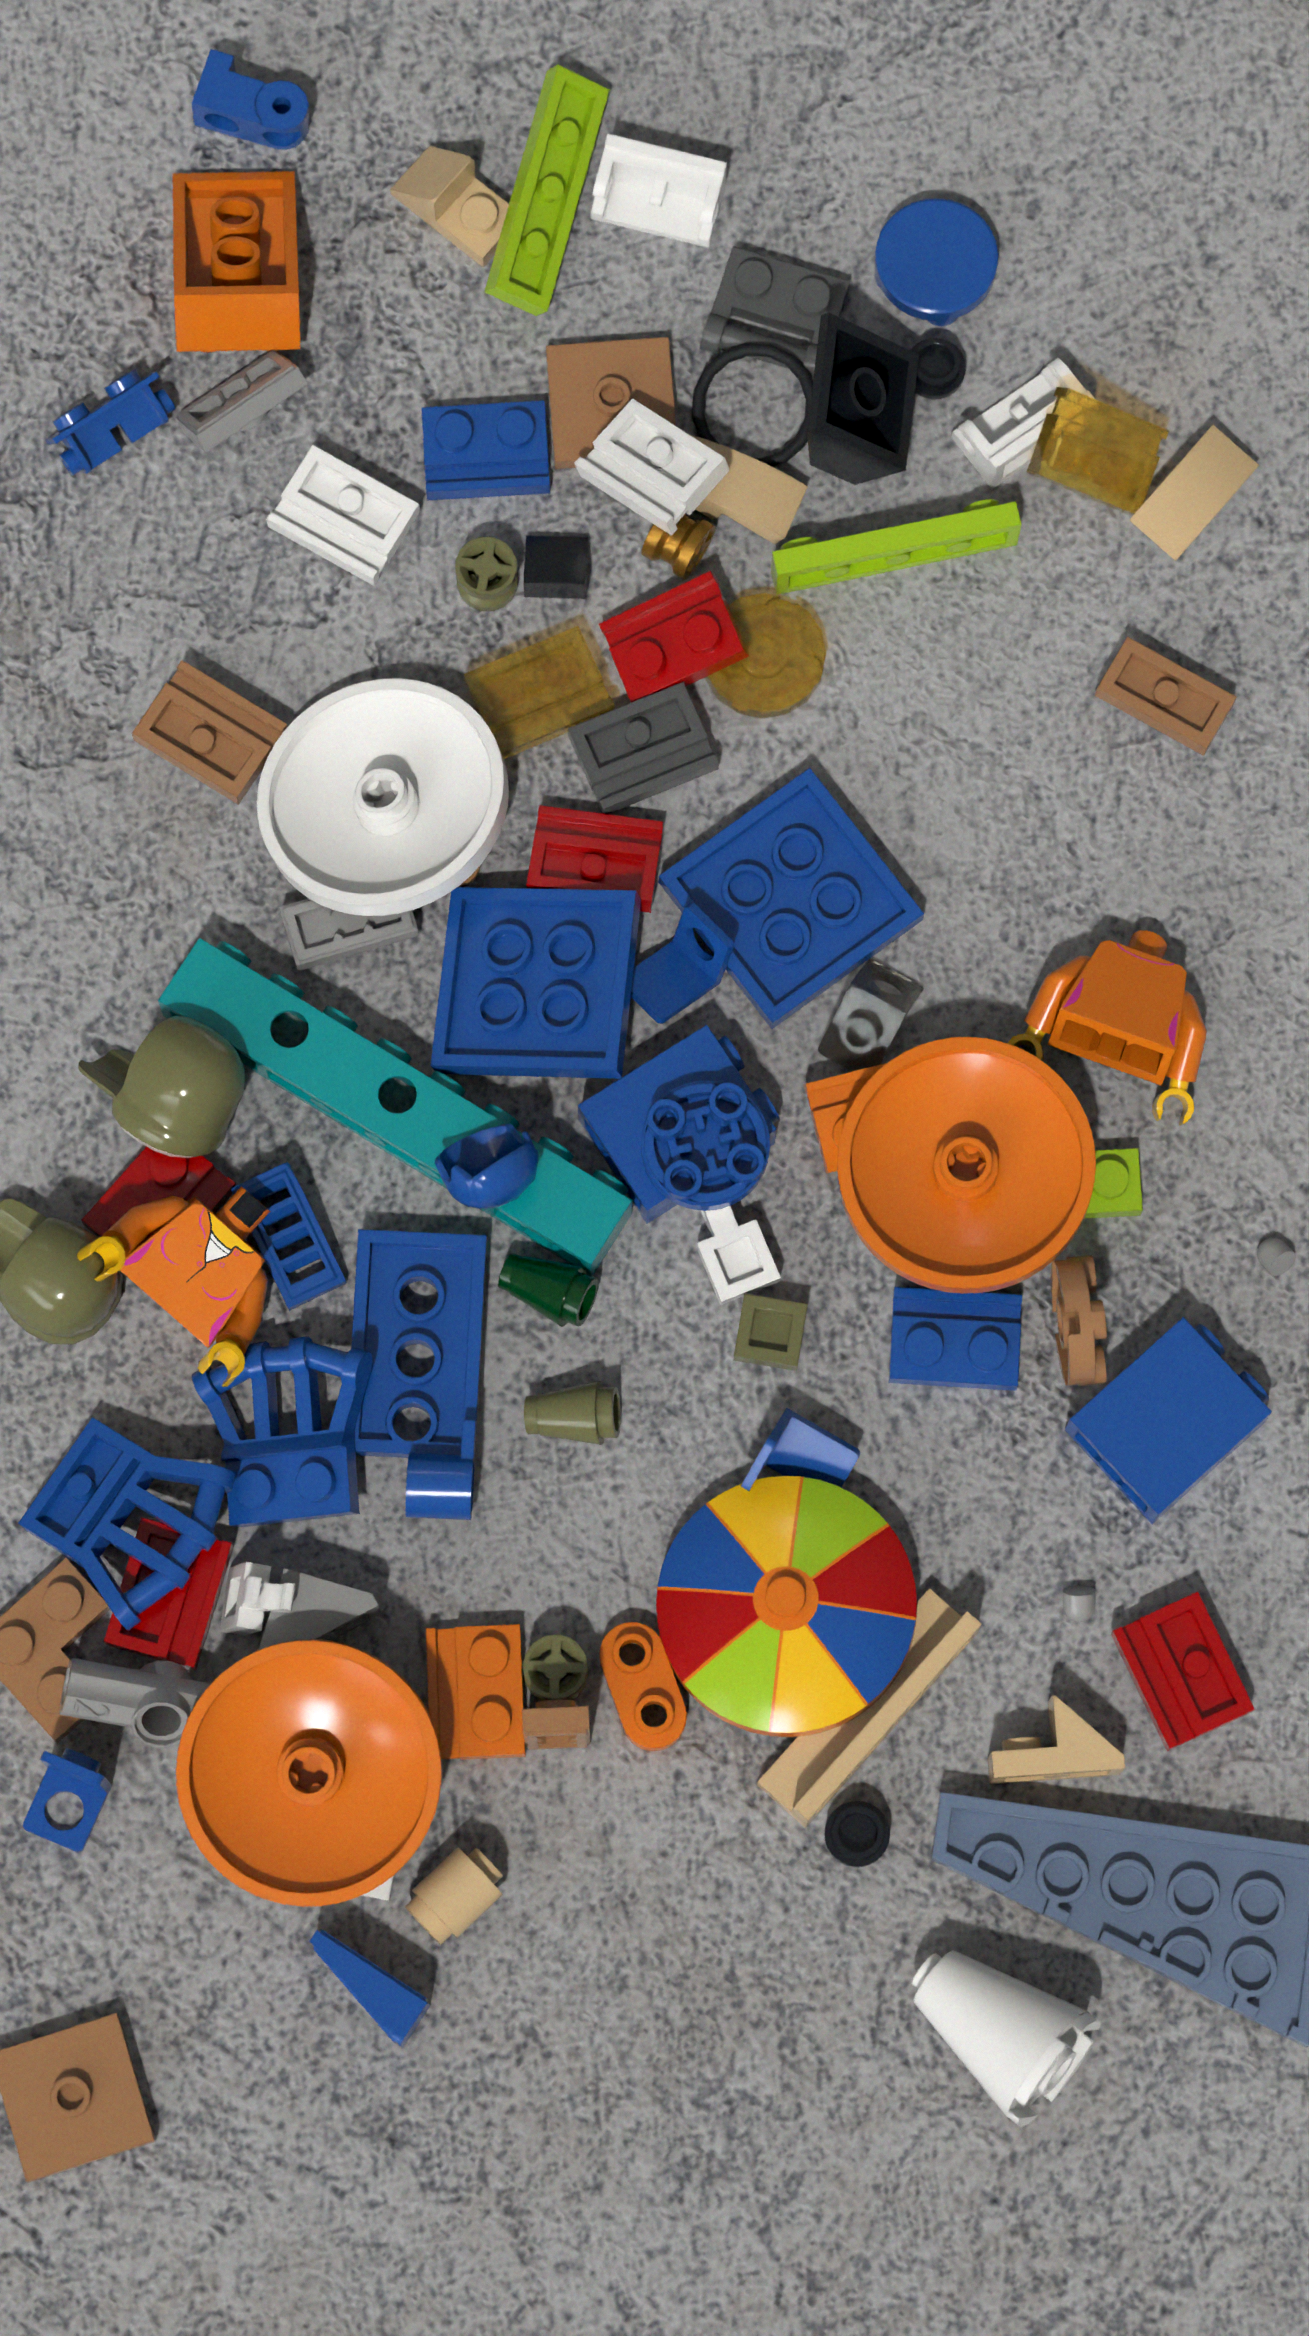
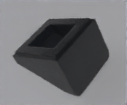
[523,535,588,599]

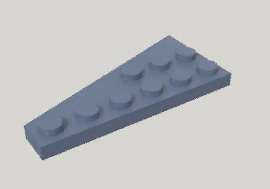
[931,1792,1309,2048]

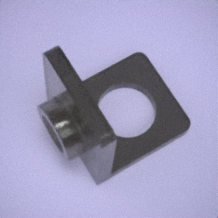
[818,959,924,1072]

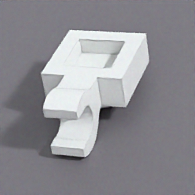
[696,1206,781,1305]
[220,1562,295,1636]

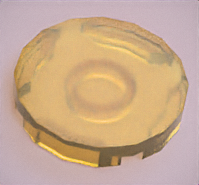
[705,593,826,719]

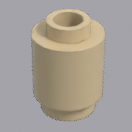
[405,1847,503,1945]

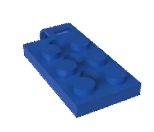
[351,1229,487,1520]

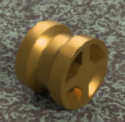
[641,514,716,579]

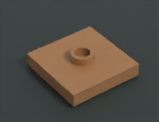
[546,337,676,469]
[0,2013,156,2183]

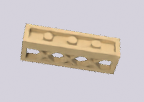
[757,1588,982,1828]

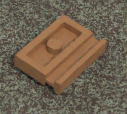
[132,660,287,805]

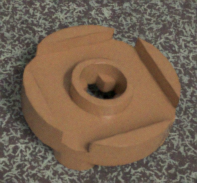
[1050,1255,1107,1386]

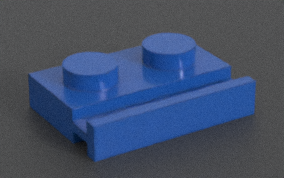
[421,400,550,501]
[888,1287,1022,1391]

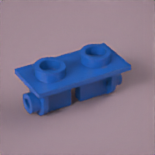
[45,369,176,476]

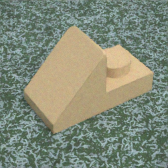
[390,146,509,268]
[988,1695,1125,1785]

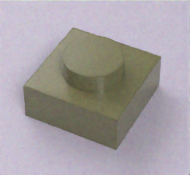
[733,1294,808,1371]

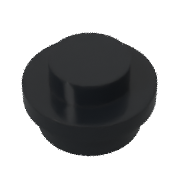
[910,338,966,399]
[824,1801,890,1868]

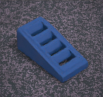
[231,1162,347,1311]
[310,1929,430,2048]

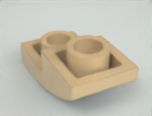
[1129,425,1259,561]
[689,434,808,544]

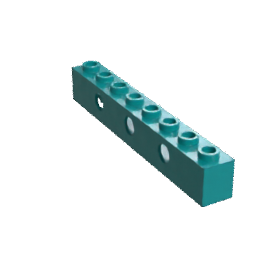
[158,938,632,1277]

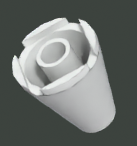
[912,1950,1101,2128]

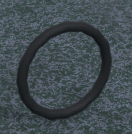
[691,343,813,467]

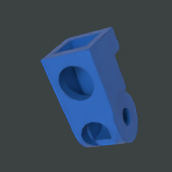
[192,49,310,150]

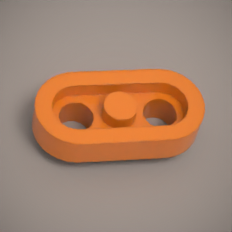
[600,1622,687,1751]

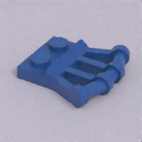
[192,1336,372,1528]
[18,1417,236,1631]

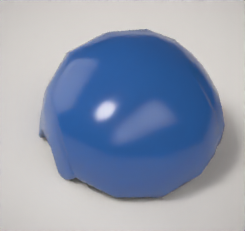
[435,1124,539,1209]

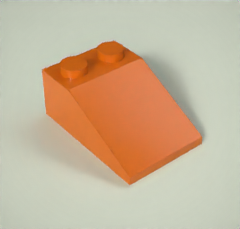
[172,171,300,352]

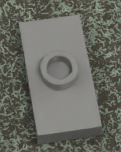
[175,350,308,453]
[279,899,419,971]

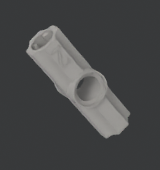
[59,1658,210,1748]

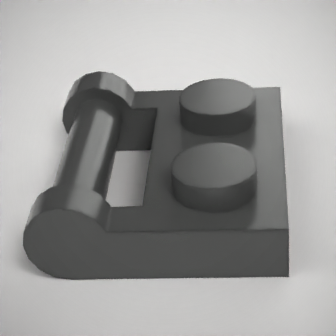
[700,246,850,380]

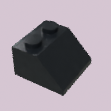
[807,312,919,485]

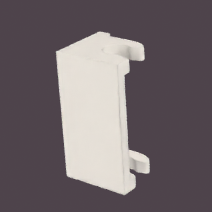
[591,134,727,248]
[951,358,1096,489]

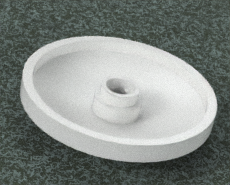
[257,678,509,916]

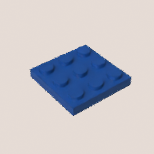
[658,768,924,1029]
[430,887,641,1079]

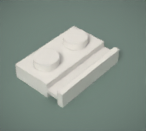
[574,398,730,536]
[266,445,420,586]

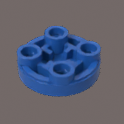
[875,198,998,326]
[641,1081,770,1211]

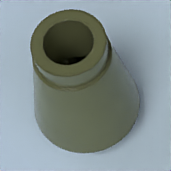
[524,1381,621,1445]

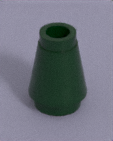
[498,1253,599,1327]

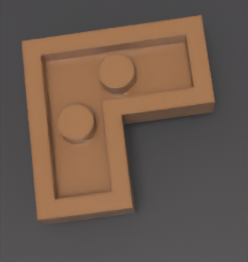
[0,1558,111,1744]

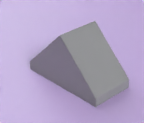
[259,1568,382,1649]

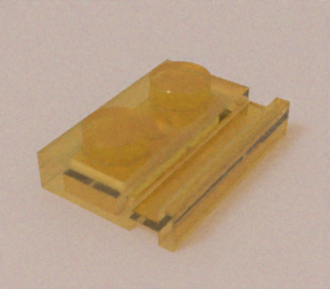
[1026,387,1169,515]
[464,626,615,759]

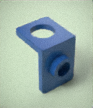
[631,903,734,1024]
[741,1408,860,1491]
[23,1748,112,1852]

